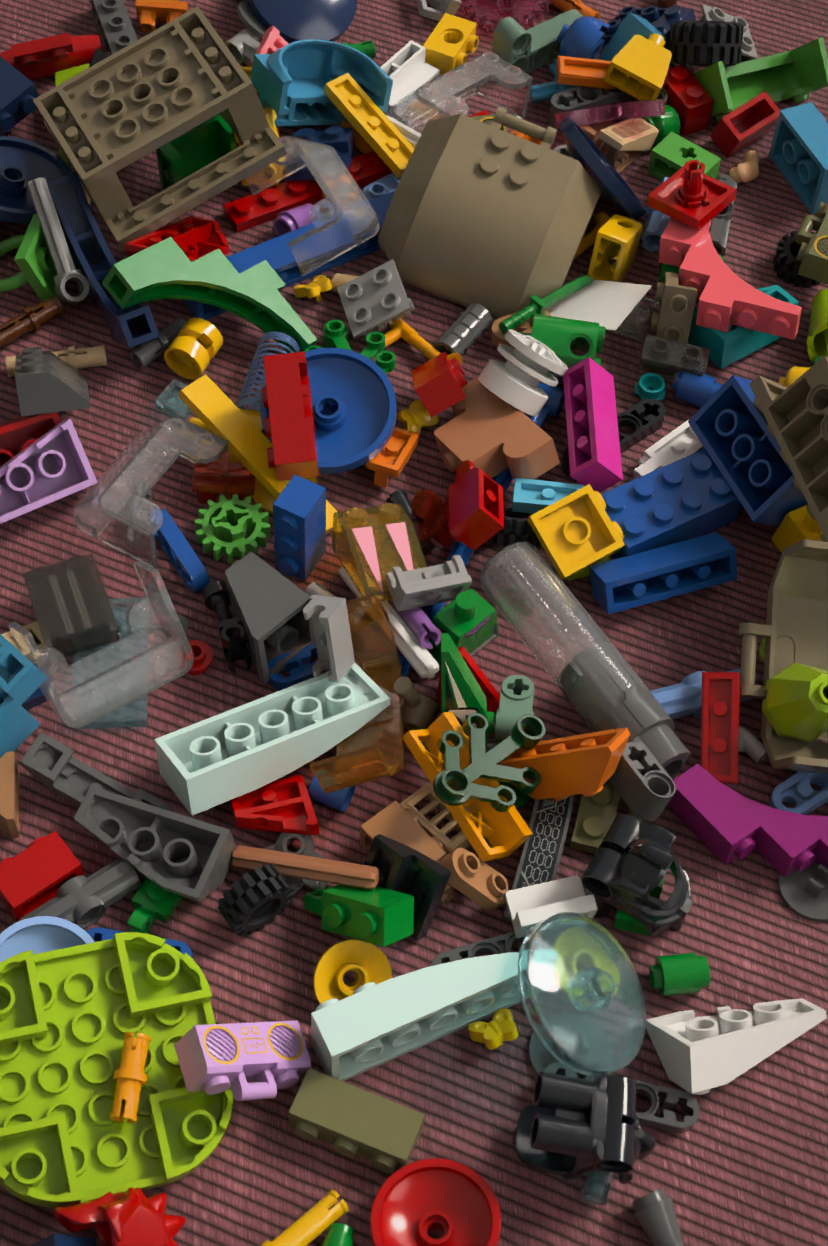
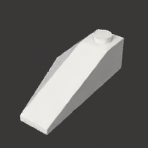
[645,998,827,1095]

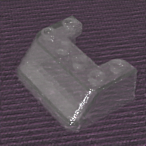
[389,52,533,134]
[73,418,231,569]

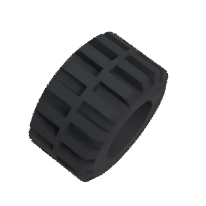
[669,20,744,66]

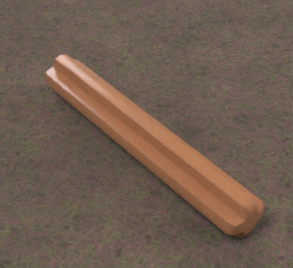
[231,845,379,890]

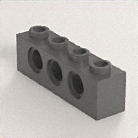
[89,0,138,54]

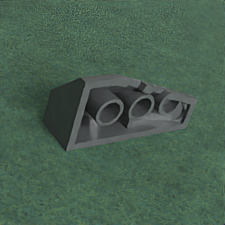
[74,786,236,902]

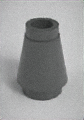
[632,1188,684,1246]

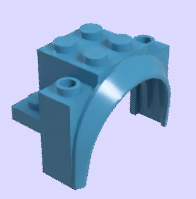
[250,39,393,126]

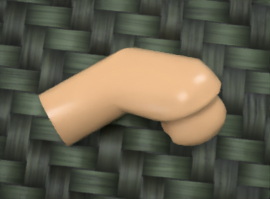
[729,150,759,183]

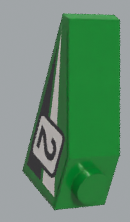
[441,633,495,748]

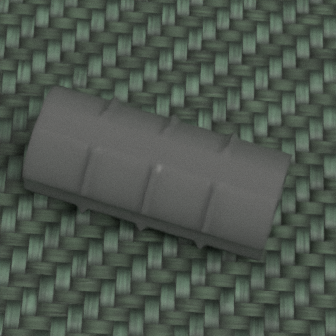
[433,303,492,357]

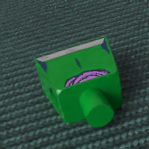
[427,589,498,666]

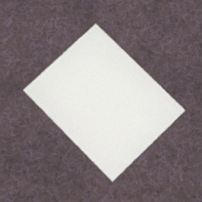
[549,278,652,330]

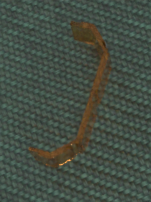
[310,593,404,794]

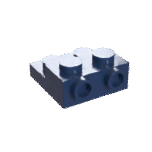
[285,126,356,181]

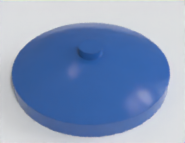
[260,348,397,474]

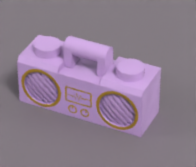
[174,1020,311,1101]

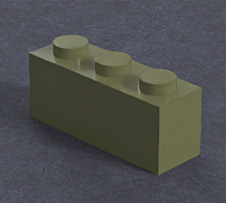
[288,1068,425,1174]

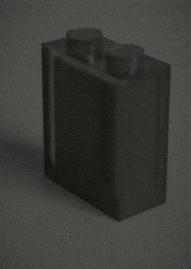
[22,553,120,661]

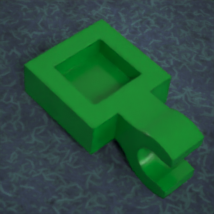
[127,877,183,934]

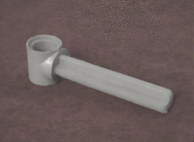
[27,178,89,304]

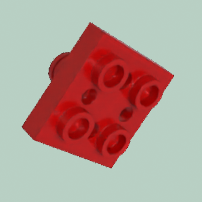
[647,160,737,231]

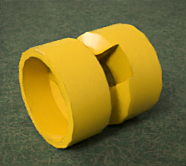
[164,317,223,380]

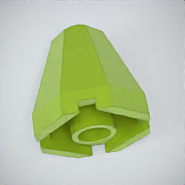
[762,663,828,743]

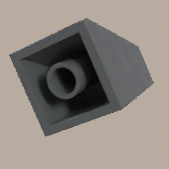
[225,551,316,684]

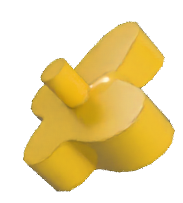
[293,275,332,301]
[397,399,439,436]
[468,1008,518,1050]

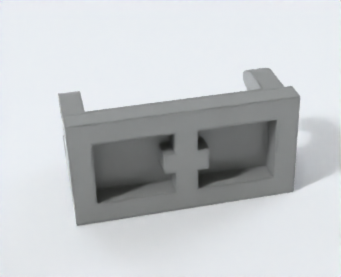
[385,555,472,612]
[303,595,355,682]

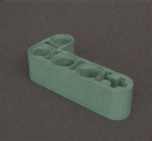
[492,9,583,79]

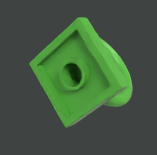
[0,214,57,302]

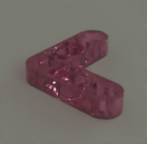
[554,99,665,129]

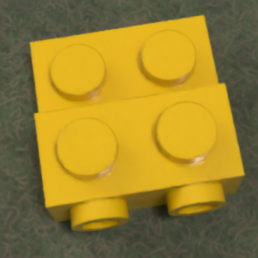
[527,484,625,580]

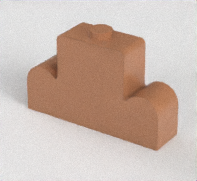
[434,376,560,480]

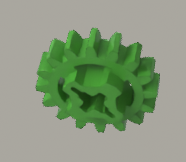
[194,493,270,564]

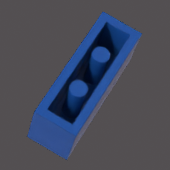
[273,474,326,581]

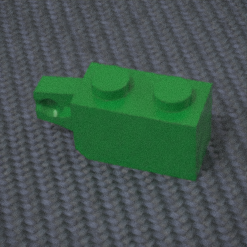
[304,885,414,947]

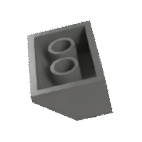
[15,347,90,416]

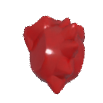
[53,1187,186,1246]

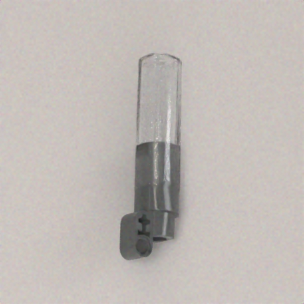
[479,542,691,821]

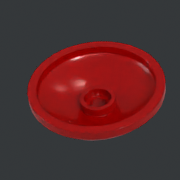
[371,1158,501,1246]

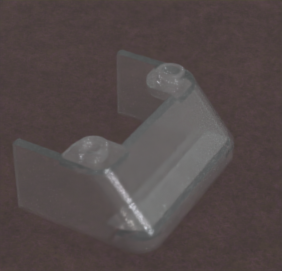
[245,136,380,276]
[8,561,194,728]

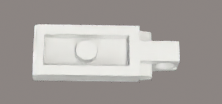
[631,420,705,481]

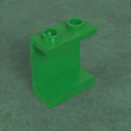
[156,114,236,190]

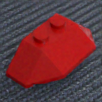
[125,216,229,262]

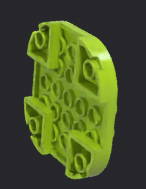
[0,932,233,1208]

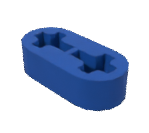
[268,644,330,691]

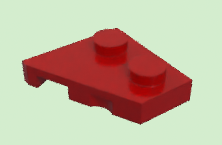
[230,775,320,835]

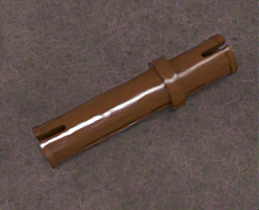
[0,295,64,348]

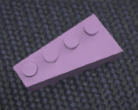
[0,418,98,524]

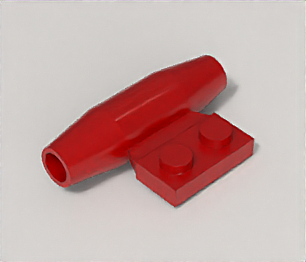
[0,33,103,81]

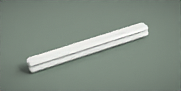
[339,561,439,680]

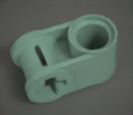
[494,675,535,742]

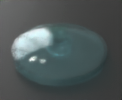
[517,912,646,1076]

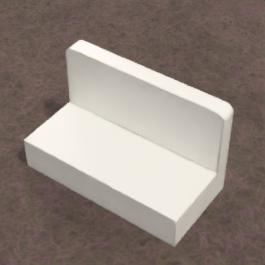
[505,875,598,938]

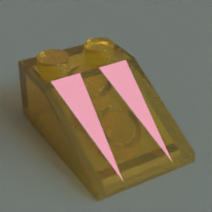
[332,503,427,603]

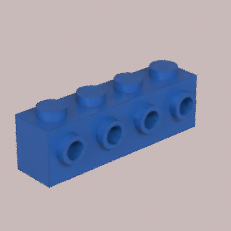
[589,532,737,614]

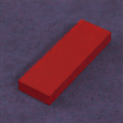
[700,672,740,784]

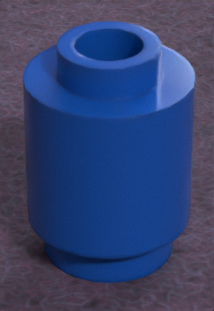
[672,367,722,408]

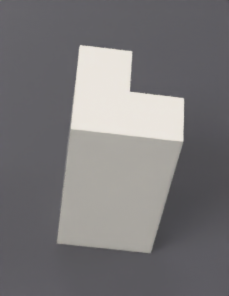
[380,40,440,121]

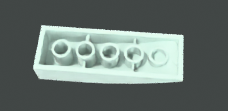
[154,662,391,815]
[311,950,557,1081]

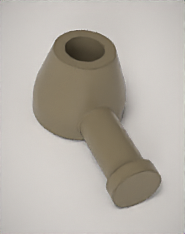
[394,677,440,730]

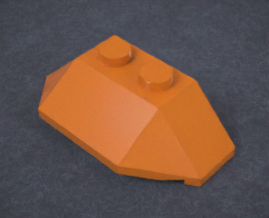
[498,728,630,801]

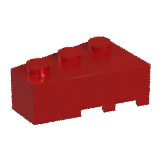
[261,351,319,481]

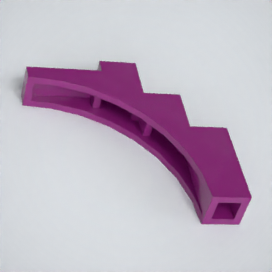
[667,763,828,878]

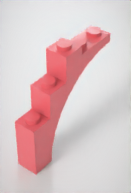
[658,207,802,340]

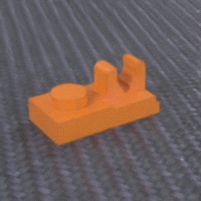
[365,426,419,488]

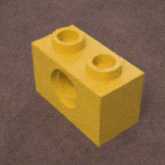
[423,13,479,80]

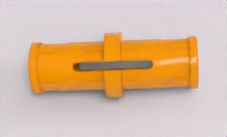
[109,1032,151,1123]

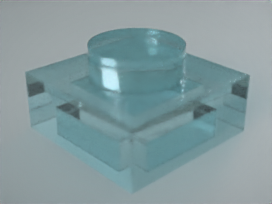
[155,379,193,422]

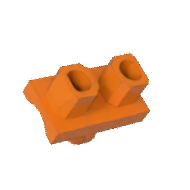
[135,0,188,33]

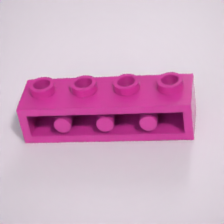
[563,357,623,493]

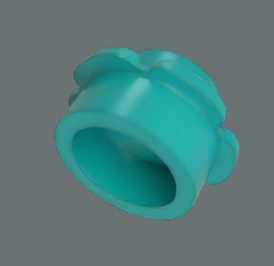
[634,373,666,401]

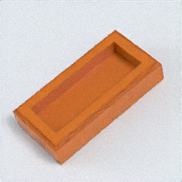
[556,56,615,90]

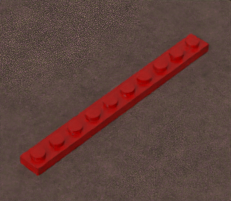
[223,110,490,233]

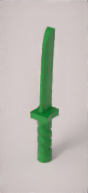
[499,275,593,334]

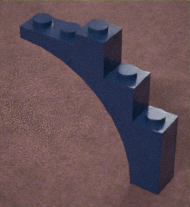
[46,171,160,348]

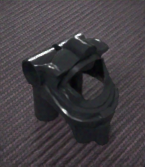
[581,814,694,938]
[512,1071,656,1184]

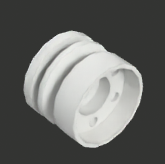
[478,329,568,416]

